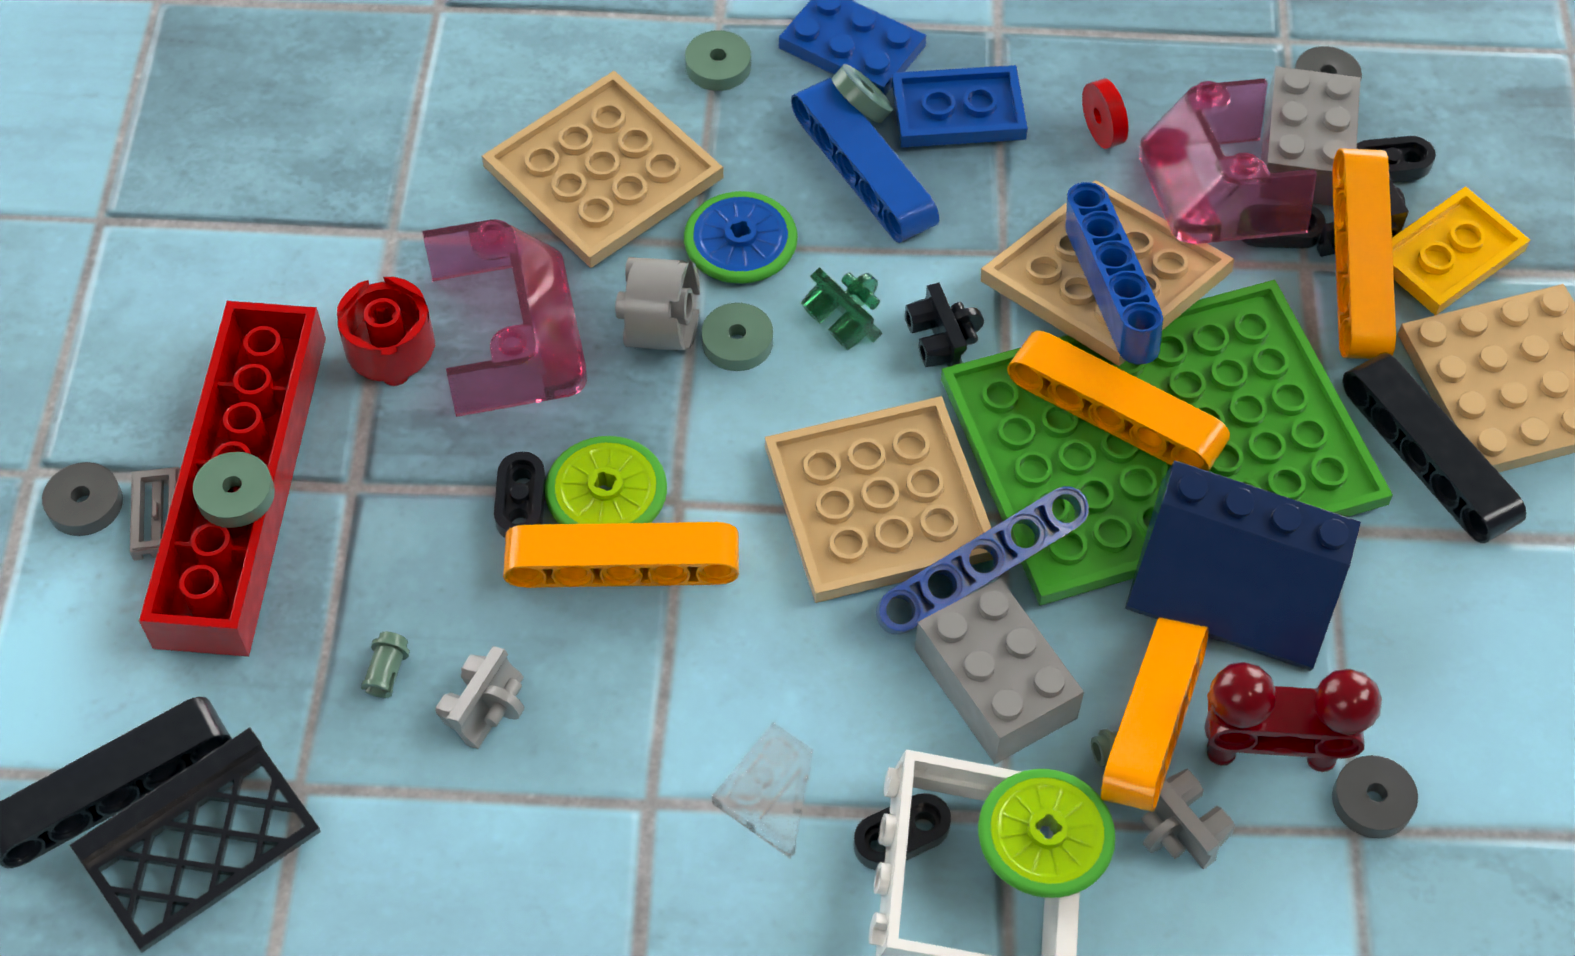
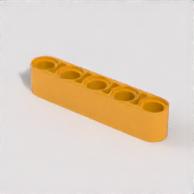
[1332,148,1396,359]
[1007,330,1230,471]
[503,522,739,588]
[1101,617,1209,812]

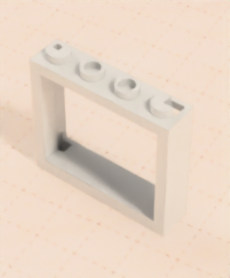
[869,749,1080,956]

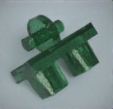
[801,267,883,350]

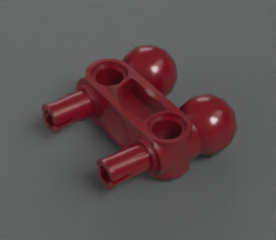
[1204,662,1382,772]

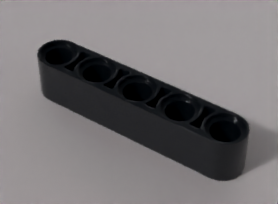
[1342,352,1527,544]
[0,696,232,868]

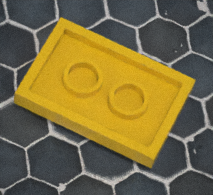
[1392,186,1530,315]

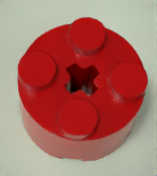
[337,277,436,386]

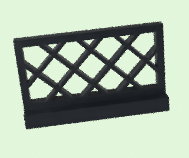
[70,727,321,953]

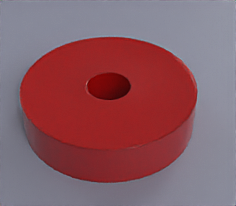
[1082,78,1129,149]

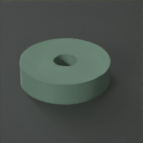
[685,30,751,91]
[832,64,893,123]
[701,303,773,371]
[193,452,275,528]

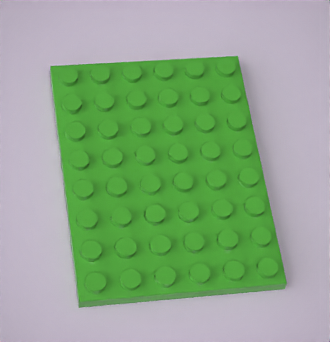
[941,279,1393,606]

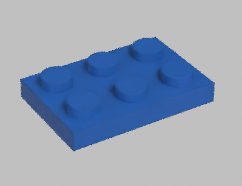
[779,0,926,96]
[892,65,1028,148]

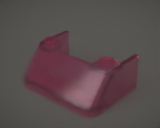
[1139,78,1317,244]
[422,219,587,417]

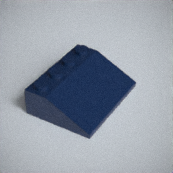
[1125,460,1361,671]

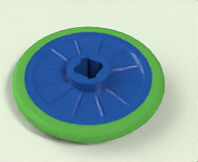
[684,191,798,284]

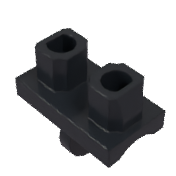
[904,282,984,367]

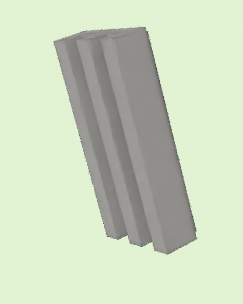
[130,467,180,560]

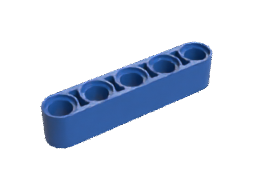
[791,78,939,243]
[1065,182,1163,364]
[876,486,1089,634]

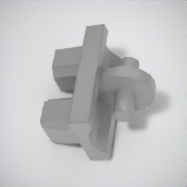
[435,646,524,749]
[1142,769,1235,870]

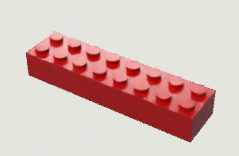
[139,301,326,657]

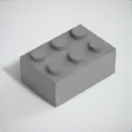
[1258,66,1360,206]
[915,578,1084,764]

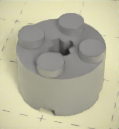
[615,257,700,351]

